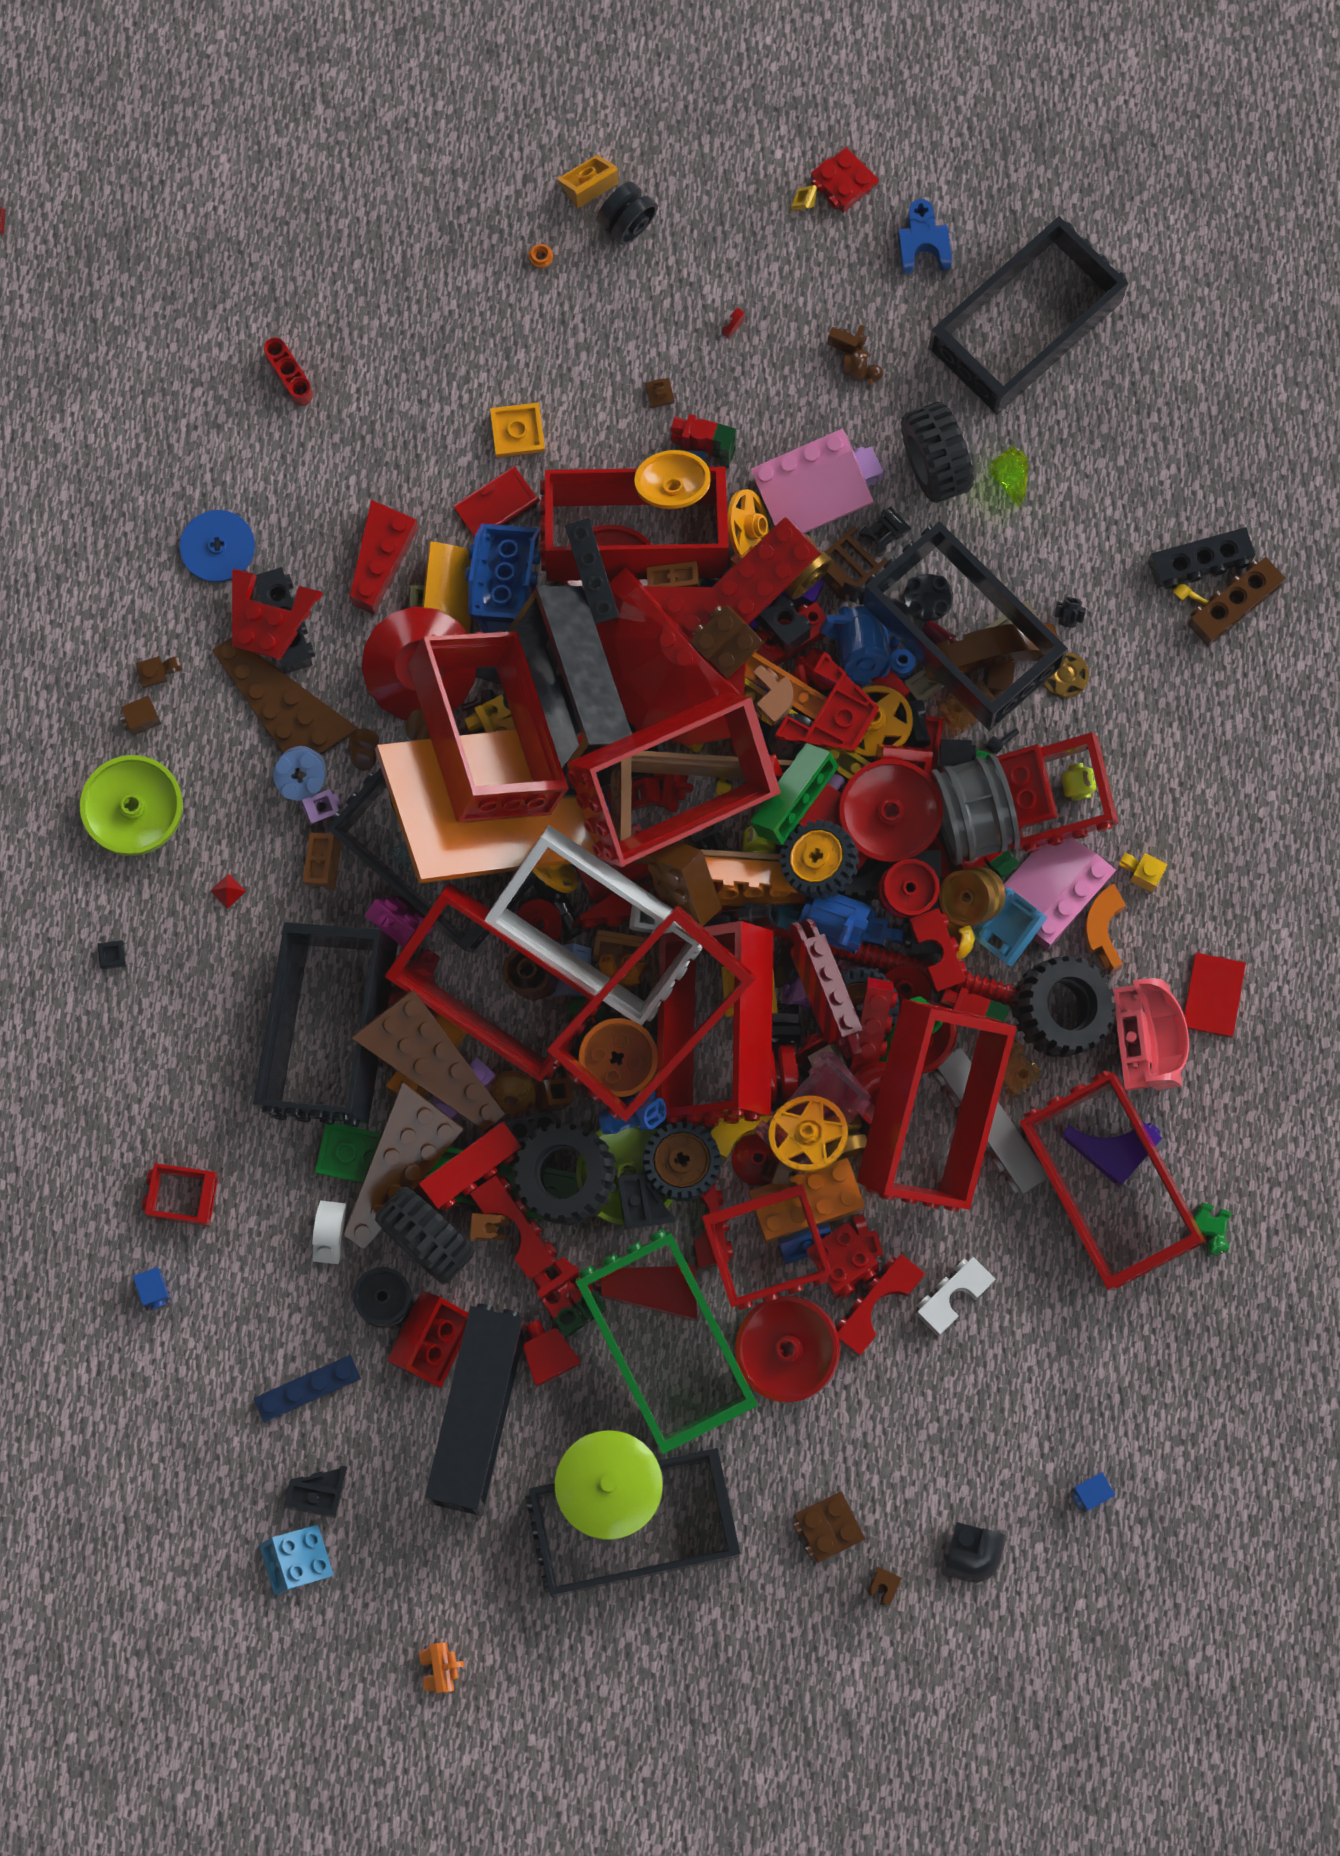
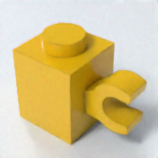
[1118,852,1168,893]

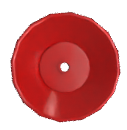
[361,606,477,720]

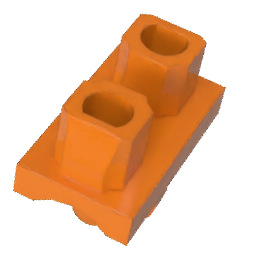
[598,954,648,991]
[419,1642,465,1693]

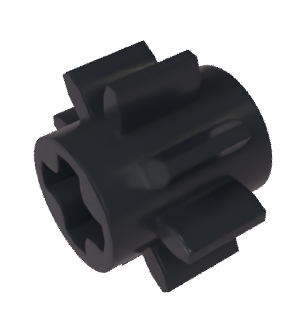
[1054,597,1086,628]

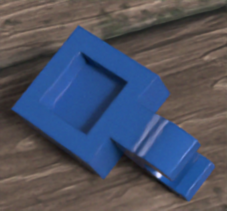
[864,917,905,947]

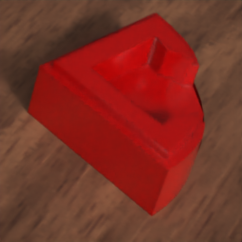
[722,307,745,339]

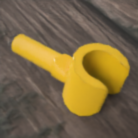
[1173,584,1209,606]
[716,778,732,795]

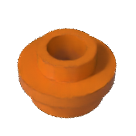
[529,244,553,268]

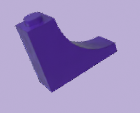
[1060,1121,1162,1188]

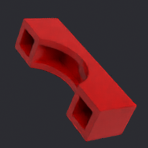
[681,1163,733,1270]
[470,1173,557,1280]
[836,1254,926,1357]

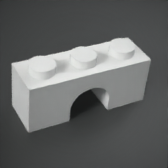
[916,1257,996,1337]

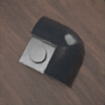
[942,1522,1007,1583]

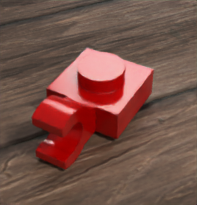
[852,1214,884,1258]

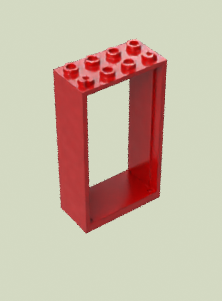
[540,467,729,581]
[408,631,568,823]
[567,692,781,867]
[385,882,602,1082]
[547,905,756,1122]
[656,921,773,1126]
[856,999,1017,1212]
[1019,1071,1206,1290]

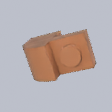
[754,665,794,727]

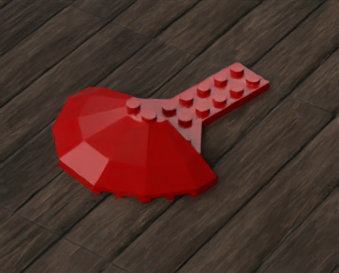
[595,516,821,746]

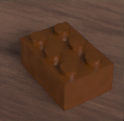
[645,841,722,927]

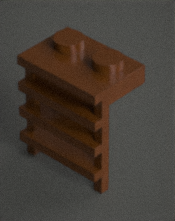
[819,526,889,602]

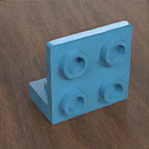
[259,1525,333,1596]

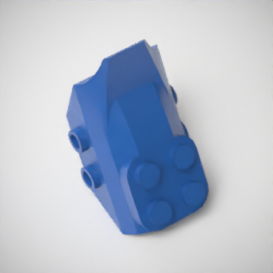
[465,524,541,633]

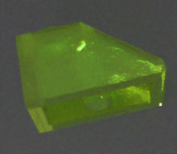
[988,445,1029,507]

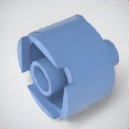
[273,746,327,801]

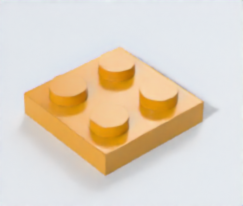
[490,402,545,458]

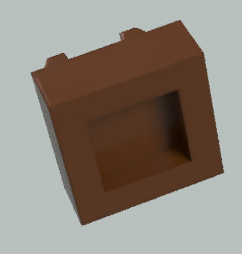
[645,378,675,408]

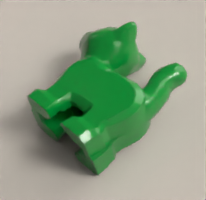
[1188,1203,1231,1257]

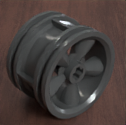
[929,754,1020,865]

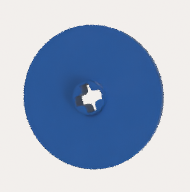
[180,510,255,583]

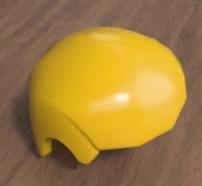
[947,920,975,960]

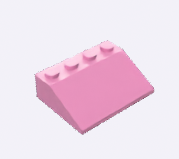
[751,428,874,534]
[1004,827,1116,951]

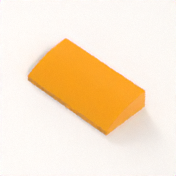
[422,541,472,634]

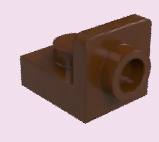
[827,325,867,355]

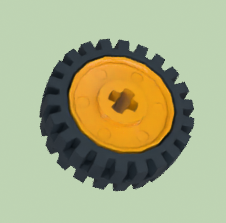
[780,820,859,899]

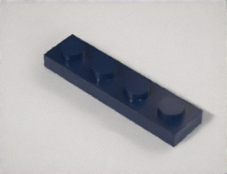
[253,1354,361,1423]

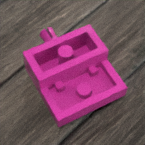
[365,896,435,947]

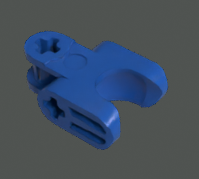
[897,199,952,275]
[599,1089,666,1135]

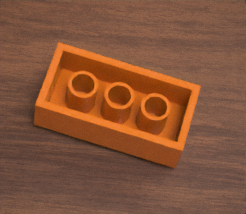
[748,1158,865,1244]

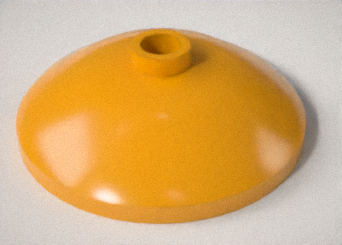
[634,450,711,509]

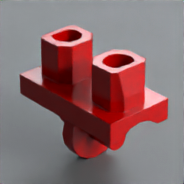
[794,648,839,693]
[654,773,694,813]

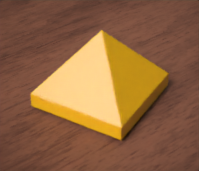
[790,185,817,211]

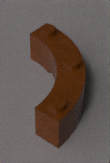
[924,623,1059,684]

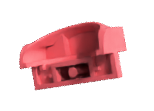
[1113,978,1189,1091]

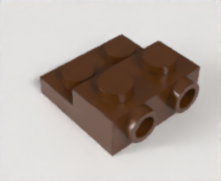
[690,605,765,679]
[792,1491,865,1563]

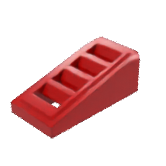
[607,777,662,812]

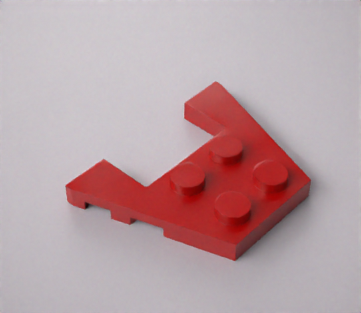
[232,568,323,660]
[775,652,879,753]

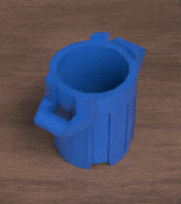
[819,606,900,684]
[799,893,876,954]

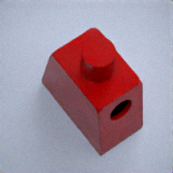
[523,1320,581,1387]

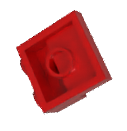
[810,147,879,213]

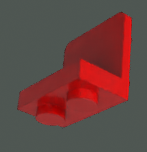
[807,1223,879,1300]

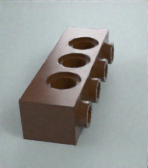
[1188,557,1286,647]

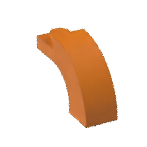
[1084,884,1126,973]

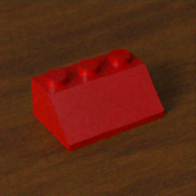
[387,1290,469,1388]

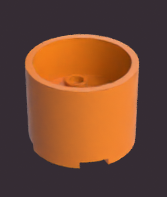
[577,1018,658,1098]

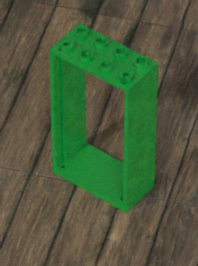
[576,1229,758,1454]

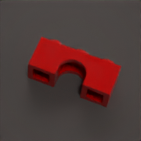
[908,908,968,993]

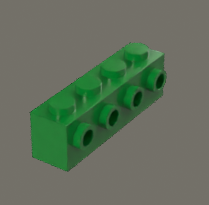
[750,743,839,845]

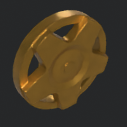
[1044,652,1089,698]

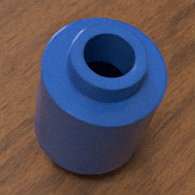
[890,649,915,680]

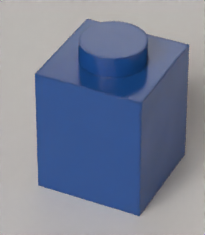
[133,1267,171,1310]
[1071,1472,1115,1512]

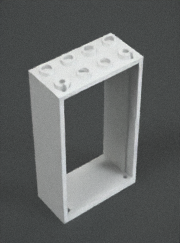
[484,825,702,1026]

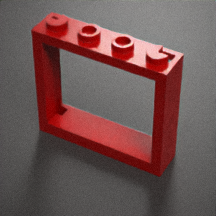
[1018,732,1119,853]
[702,1184,833,1311]

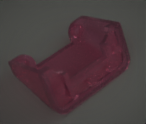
[753,1052,871,1174]

